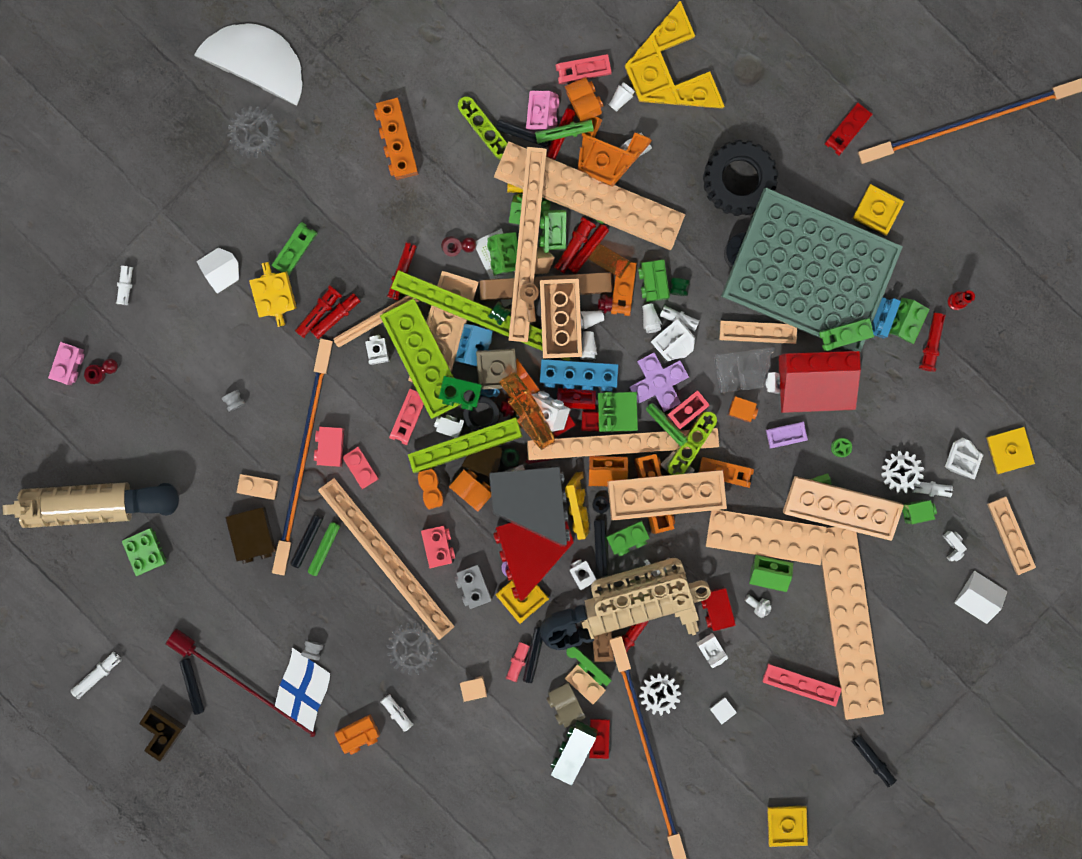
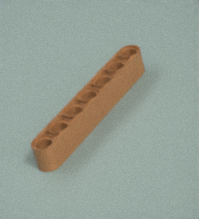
[479,273,612,301]

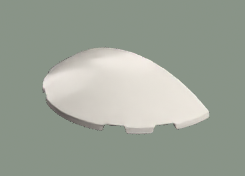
[194,24,303,106]

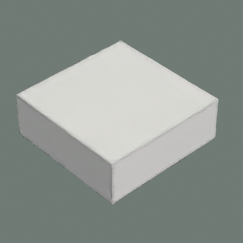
[709,697,737,724]

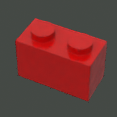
[701,587,736,631]

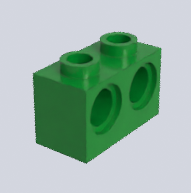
[438,376,483,411]

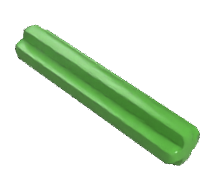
[646,403,688,446]
[308,522,340,576]

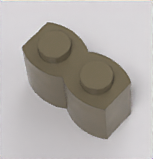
[546,682,586,728]

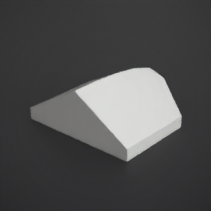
[196,248,239,294]
[651,318,696,361]
[945,438,983,480]

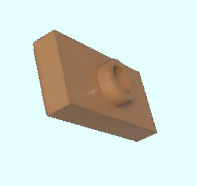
[593,631,614,663]

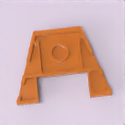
[578,117,652,187]

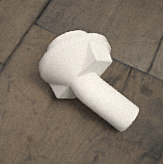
[744,595,771,618]

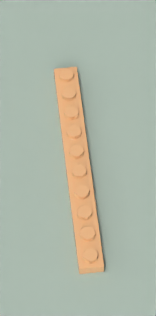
[509,147,547,342]
[527,428,719,460]
[318,478,455,640]

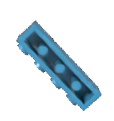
[540,359,618,392]

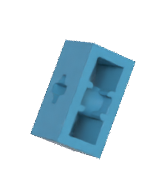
[455,324,493,367]

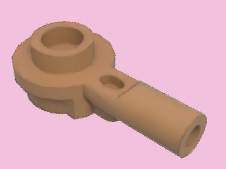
[519,283,539,322]

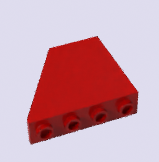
[493,522,574,602]

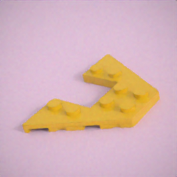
[625,1,725,109]

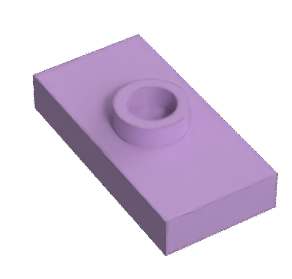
[766,422,808,449]

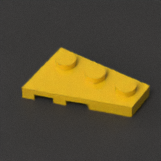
[565,472,590,540]

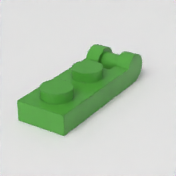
[271,222,318,276]
[819,318,874,351]
[566,646,612,686]

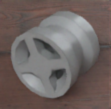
[222,390,246,412]
[301,640,324,660]

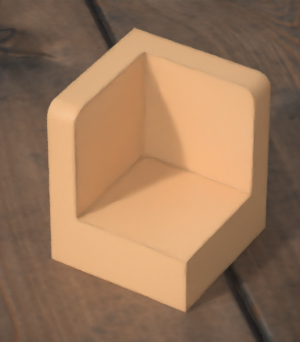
[535,247,555,274]
[460,676,487,702]

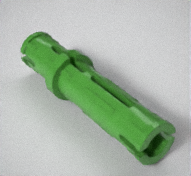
[535,119,594,144]

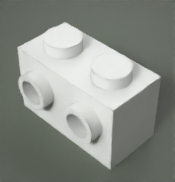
[524,391,570,431]

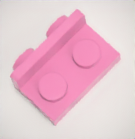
[526,91,559,130]
[48,342,85,386]

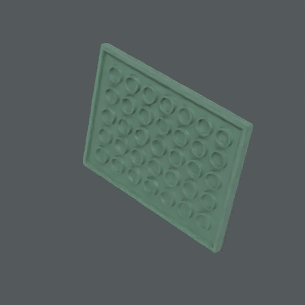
[721,188,903,352]

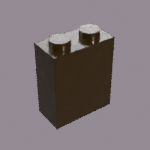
[225,507,277,564]

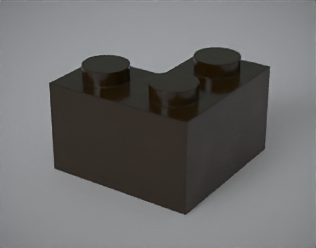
[139,705,186,762]

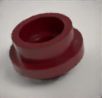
[598,294,612,314]
[500,398,515,417]

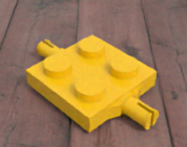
[249,262,297,327]

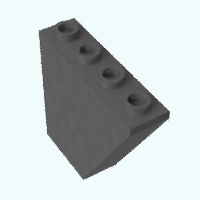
[489,467,570,546]

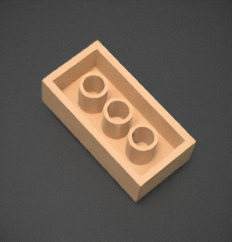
[540,279,582,358]

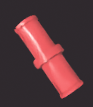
[506,642,530,682]

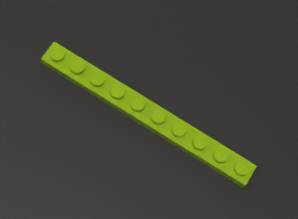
[391,270,571,361]

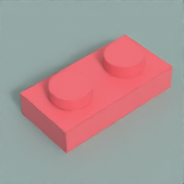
[342,447,379,489]

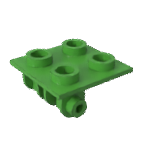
[598,392,638,432]
[122,528,167,576]

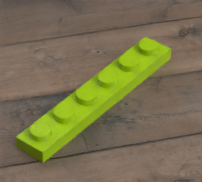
[408,418,523,473]

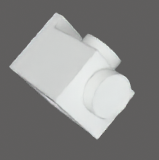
[366,335,390,365]
[434,415,465,438]
[569,559,597,590]

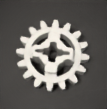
[882,451,924,493]
[639,673,681,716]

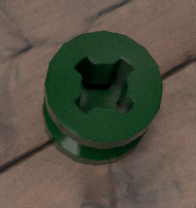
[669,278,690,296]
[488,301,511,326]

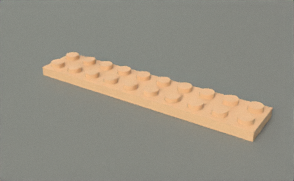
[494,141,685,250]
[821,527,884,720]

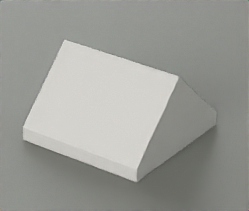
[954,571,1007,624]

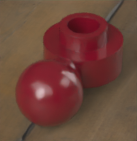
[441,236,477,257]
[84,359,118,384]

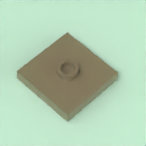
[476,348,518,389]

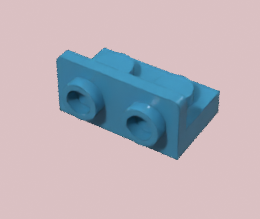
[872,297,901,339]

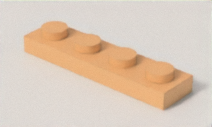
[719,321,797,344]
[987,497,1036,575]

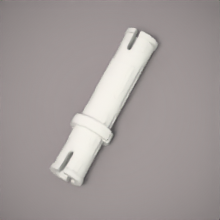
[71,652,122,699]

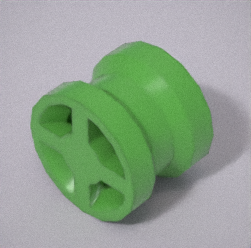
[831,438,852,457]

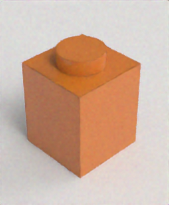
[727,396,758,422]

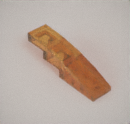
[499,372,555,450]

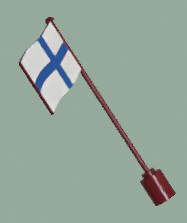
[165,628,330,737]

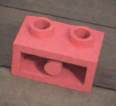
[421,525,456,568]

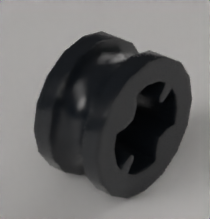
[592,496,610,513]

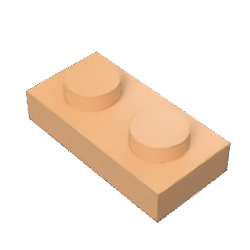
[237,474,279,500]
[565,664,606,704]

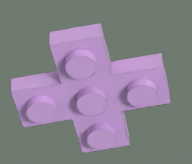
[629,353,689,412]

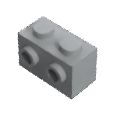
[455,564,492,609]

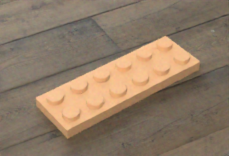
[408,271,479,382]
[607,470,727,520]
[783,476,904,541]
[706,510,826,565]

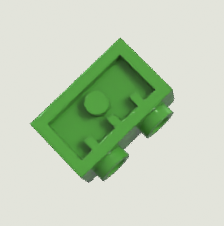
[487,232,518,275]

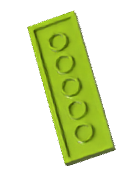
[380,299,461,419]

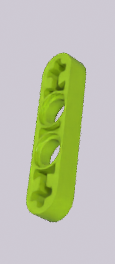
[458,97,507,160]
[667,412,717,475]

